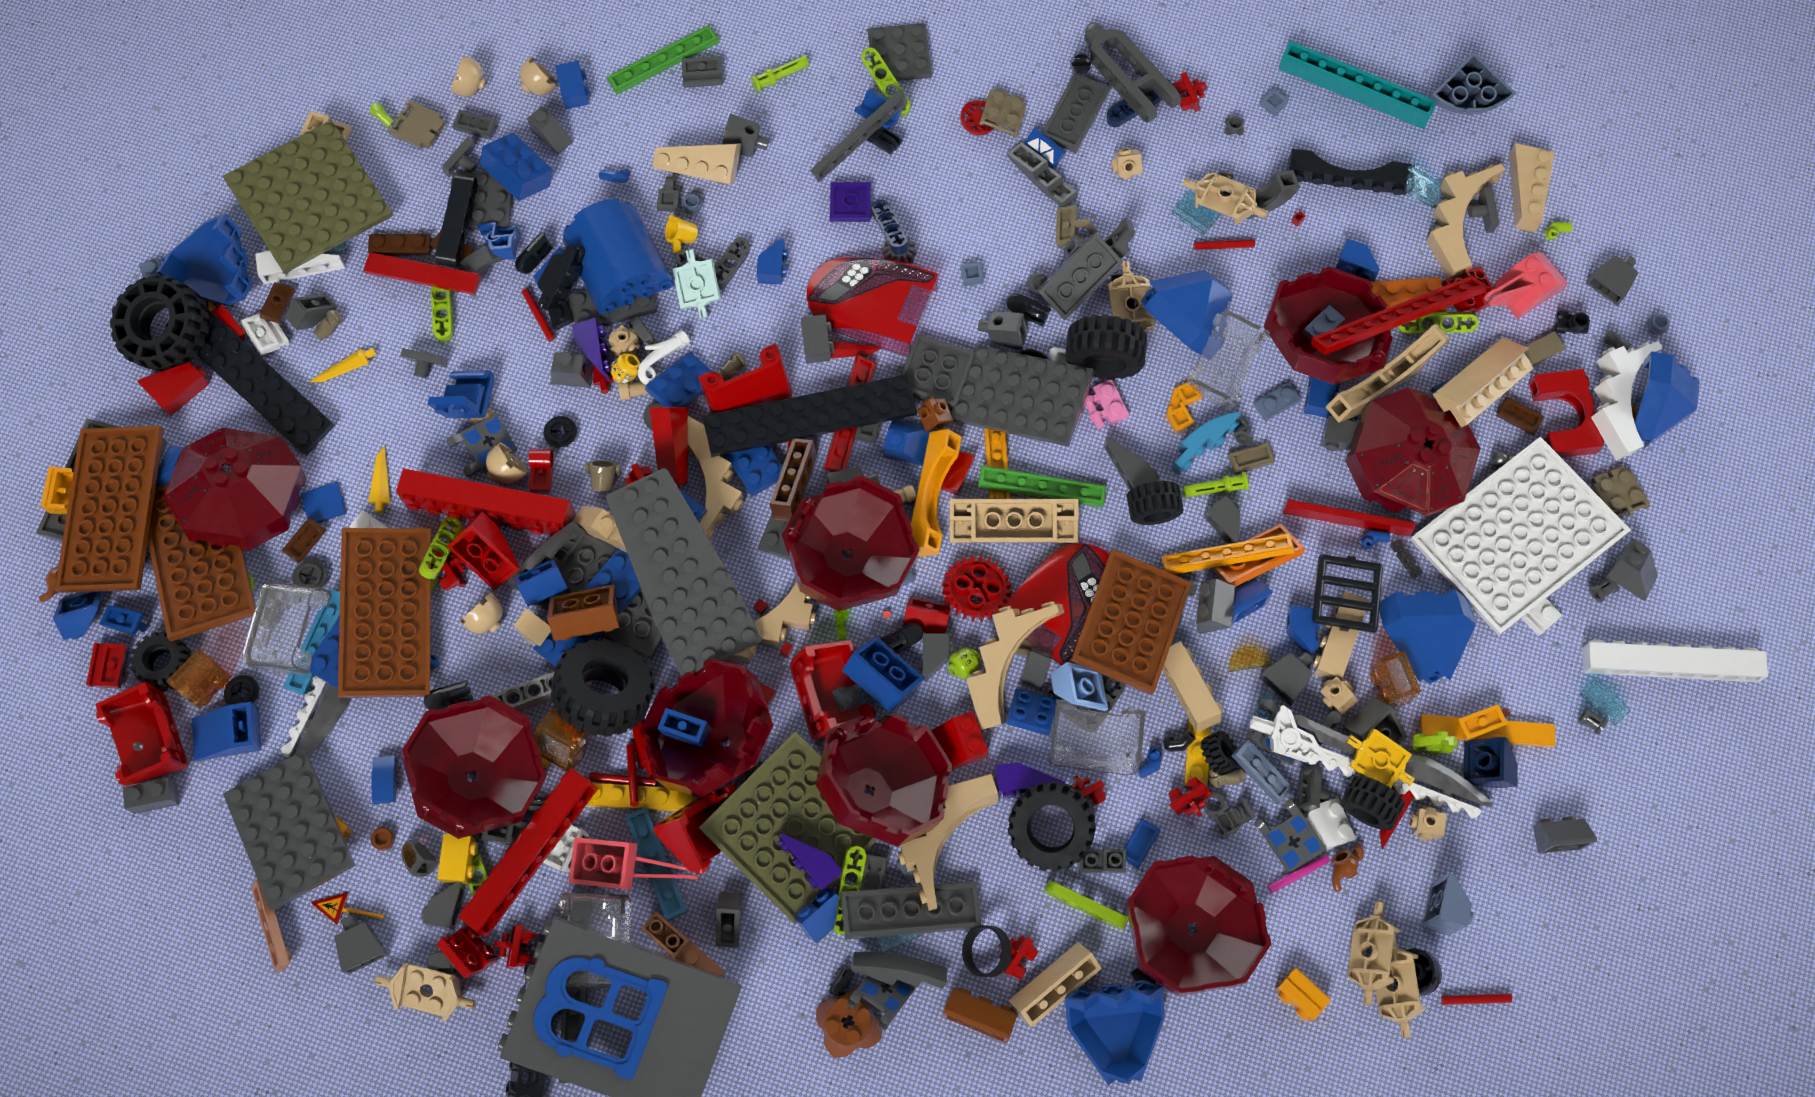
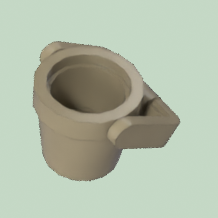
[585,460,621,491]

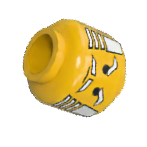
[610,353,640,384]

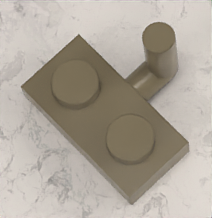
[1056,205,1098,248]

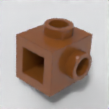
[917,397,953,431]

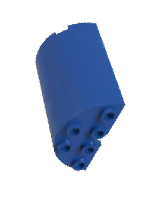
[563,199,675,315]

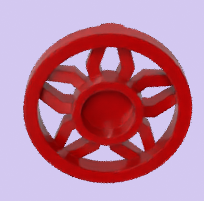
[960,101,996,135]

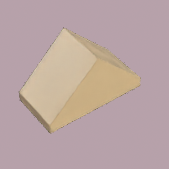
[513,609,551,646]

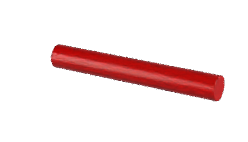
[1193,239,1255,250]
[521,288,555,342]
[626,744,639,806]
[589,772,657,787]
[1441,993,1513,1005]

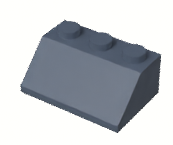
[1422,873,1474,936]

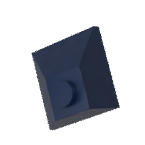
[1463,737,1518,788]

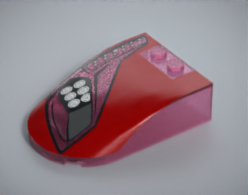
[806,257,938,357]
[994,543,1109,666]

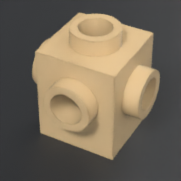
[1111,148,1143,179]
[608,325,641,357]
[1320,676,1358,716]
[1409,807,1447,841]

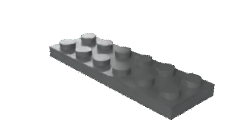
[840,882,982,939]

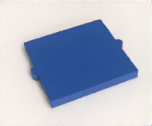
[301,482,346,523]

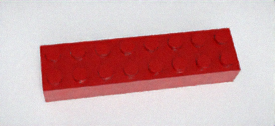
[396,468,576,536]

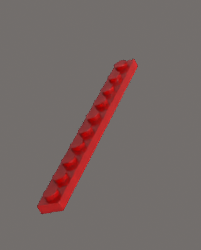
[1311,276,1486,355]

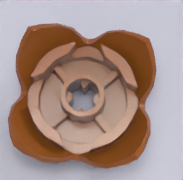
[816,990,881,1058]

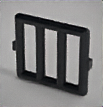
[1312,554,1383,633]

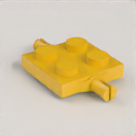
[1346,729,1415,788]

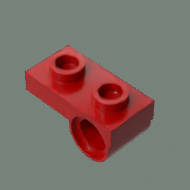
[529,449,554,492]

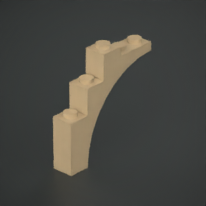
[1426,163,1505,278]
[1326,324,1450,423]
[688,416,744,541]
[573,506,627,553]
[726,581,817,663]
[966,601,1064,730]
[898,774,998,911]

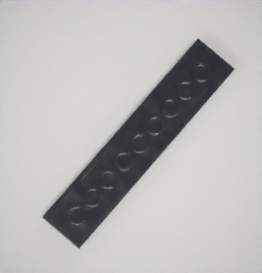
[165,307,335,456]
[702,374,917,457]

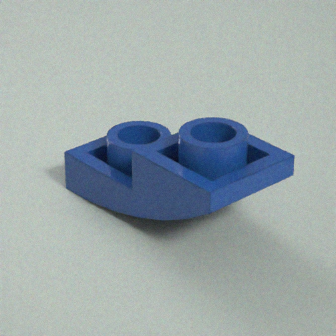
[371,755,398,804]

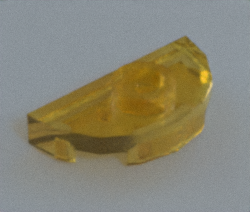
[1228,646,1272,672]

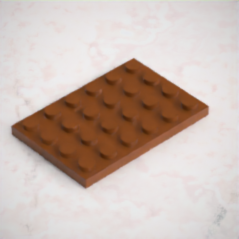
[1070,549,1192,695]

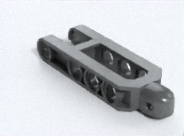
[1084,22,1181,123]

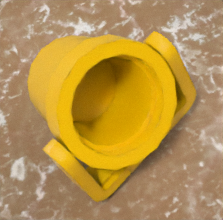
[665,215,698,253]

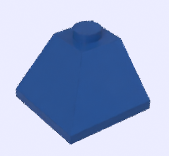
[883,419,933,466]
[1231,578,1273,625]
[53,591,104,640]

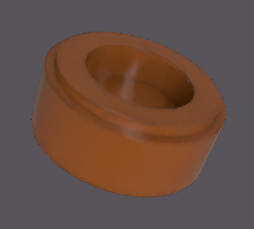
[371,827,395,851]

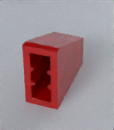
[137,362,209,416]

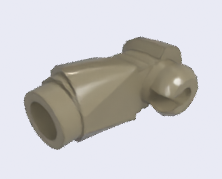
[313,310,342,341]
[717,352,746,382]
[1208,767,1246,789]

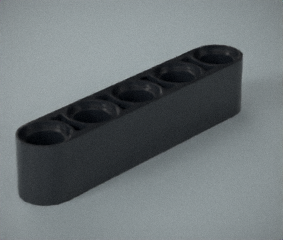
[435,175,478,267]

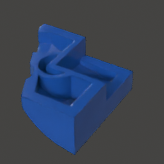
[478,222,520,260]

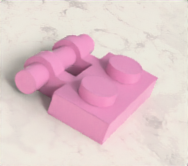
[1083,379,1129,429]

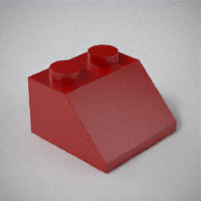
[931,711,988,770]

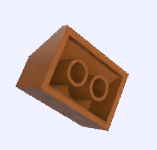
[547,584,620,641]
[942,987,1018,1044]

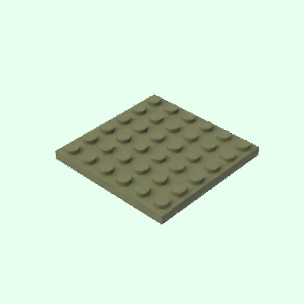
[222,120,393,274]
[699,731,878,925]

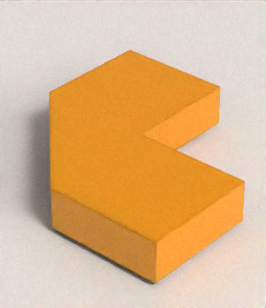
[1165,380,1203,434]

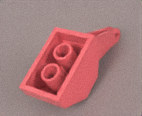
[1484,253,1568,319]
[568,837,699,890]

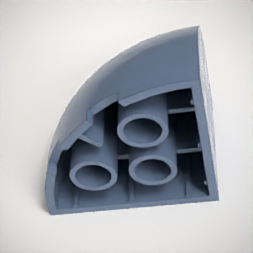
[1428,52,1517,115]

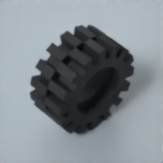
[1201,731,1239,775]

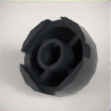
[1394,948,1442,996]

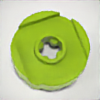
[1412,731,1458,754]

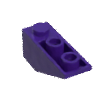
[572,318,611,381]
[995,763,1065,798]
[777,833,843,890]

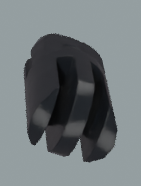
[1070,54,1092,74]
[867,126,903,155]
[515,233,554,274]
[1006,293,1051,327]
[880,622,924,653]
[423,680,474,710]

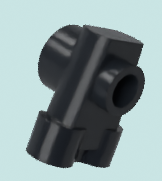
[1554,309,1590,334]

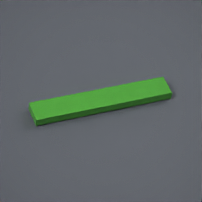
[606,25,719,95]
[978,465,1106,508]

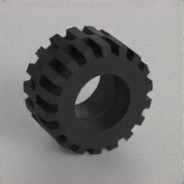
[1126,481,1184,525]
[129,632,194,691]
[1341,776,1405,830]

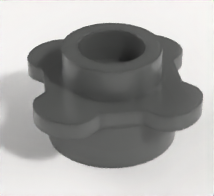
[1224,116,1244,136]

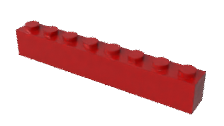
[458,768,599,938]

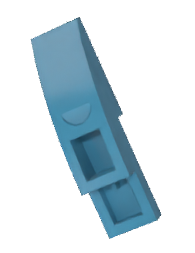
[1172,412,1241,475]

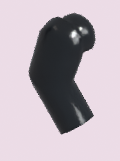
[1163,731,1196,752]

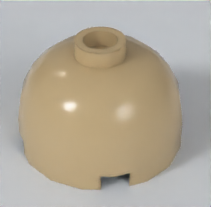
[451,56,486,97]
[519,56,558,96]
[486,442,528,485]
[459,592,503,634]

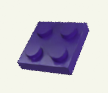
[830,182,871,222]

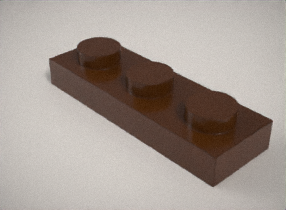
[368,233,432,256]

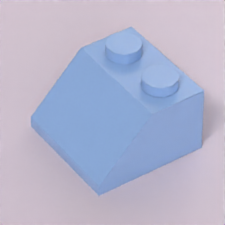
[1050,662,1108,711]

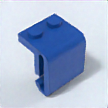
[427,370,494,418]

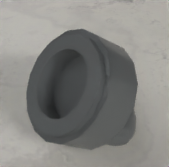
[1025,272,1047,294]

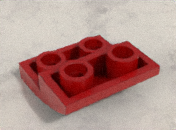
[1442,266,1494,313]
[436,926,499,979]

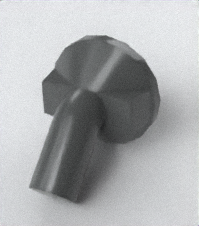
[1233,417,1254,445]

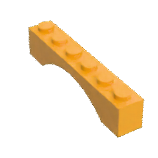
[911,429,962,557]

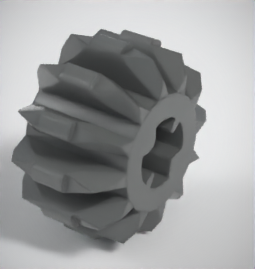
[882,236,917,270]

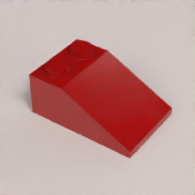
[447,512,521,591]

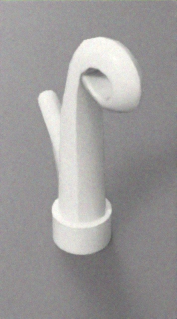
[638,330,690,385]

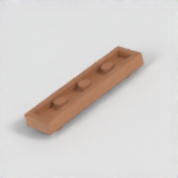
[251,880,291,973]

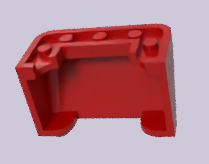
[698,343,792,414]
[790,640,877,741]
[95,682,188,786]
[652,783,737,875]

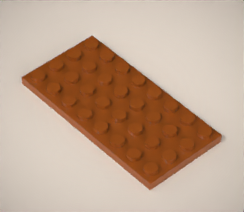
[55,426,164,593]
[148,470,258,642]
[338,528,431,698]

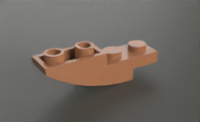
[641,911,726,976]

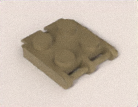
[979,87,1027,138]
[387,100,446,149]
[1591,465,1651,518]

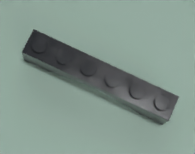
[1287,148,1412,195]

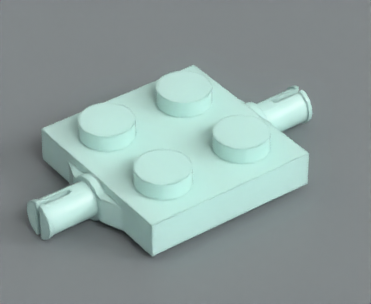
[672,249,721,319]

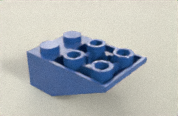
[192,702,262,761]

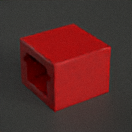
[1291,211,1306,227]
[753,598,769,615]
[780,642,793,658]

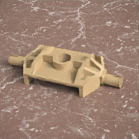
[1182,172,1268,225]
[1107,261,1155,332]
[1347,902,1400,1006]
[1375,933,1426,1038]
[374,963,476,1022]

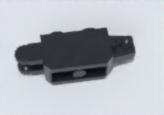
[537,245,585,311]

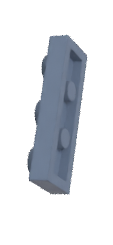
[1231,739,1293,804]

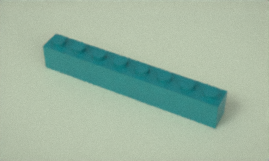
[1278,41,1437,129]

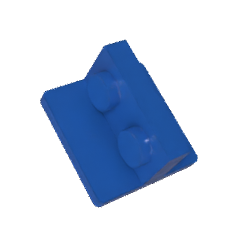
[1006,689,1058,736]

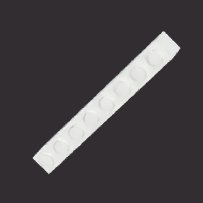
[1582,640,1768,682]

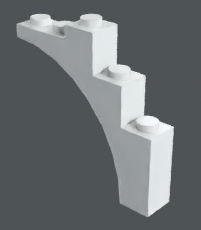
[1591,341,1662,461]

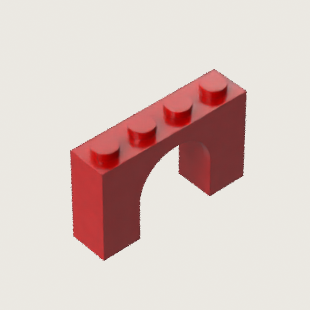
[1529,369,1604,458]

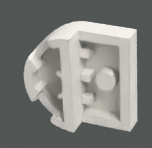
[1304,798,1356,851]
[543,825,590,872]

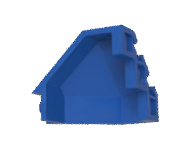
[157,213,253,306]
[1141,270,1233,361]
[1634,351,1700,449]
[1379,590,1476,684]
[1065,980,1165,1086]

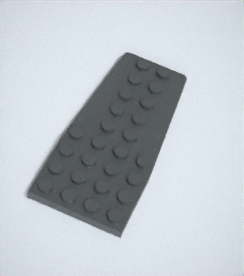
[606,468,762,676]

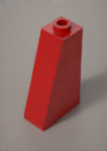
[650,407,688,488]

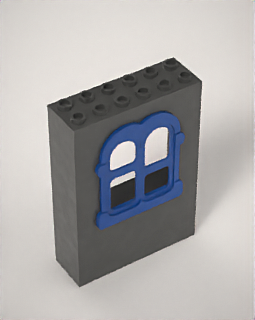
[497,915,742,1097]

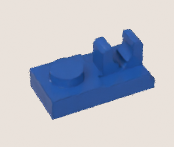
[99,605,148,635]

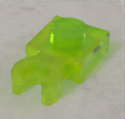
[834,609,849,641]

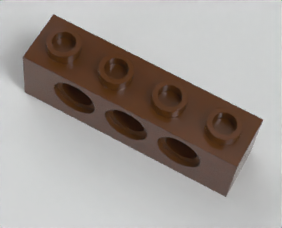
[769,438,817,521]

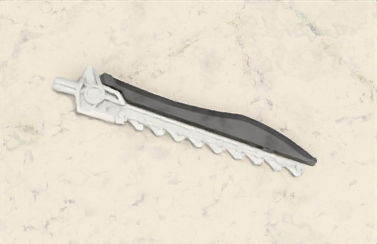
[281,676,349,758]
[1249,705,1493,818]

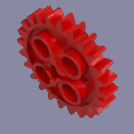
[942,555,1012,622]

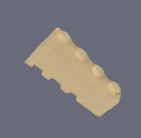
[652,143,742,184]
[1508,143,1555,233]

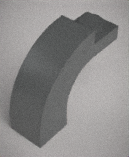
[1247,170,1300,219]
[1063,217,1135,260]

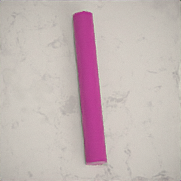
[1267,854,1330,894]

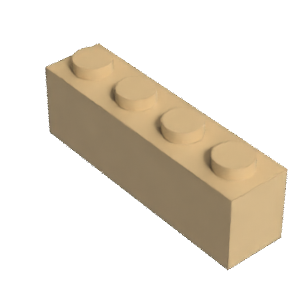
[1312,591,1370,680]
[1162,641,1223,733]
[1008,942,1102,1028]

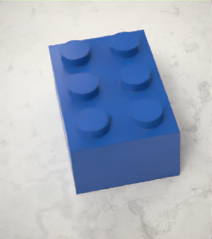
[479,133,553,201]
[842,636,925,714]

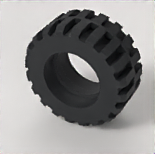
[1065,315,1147,380]
[1008,781,1096,872]

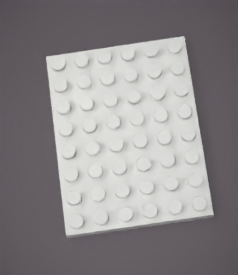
[1410,437,1631,636]

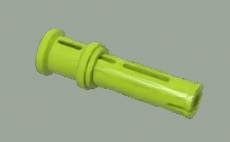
[750,55,809,93]
[1182,472,1249,498]

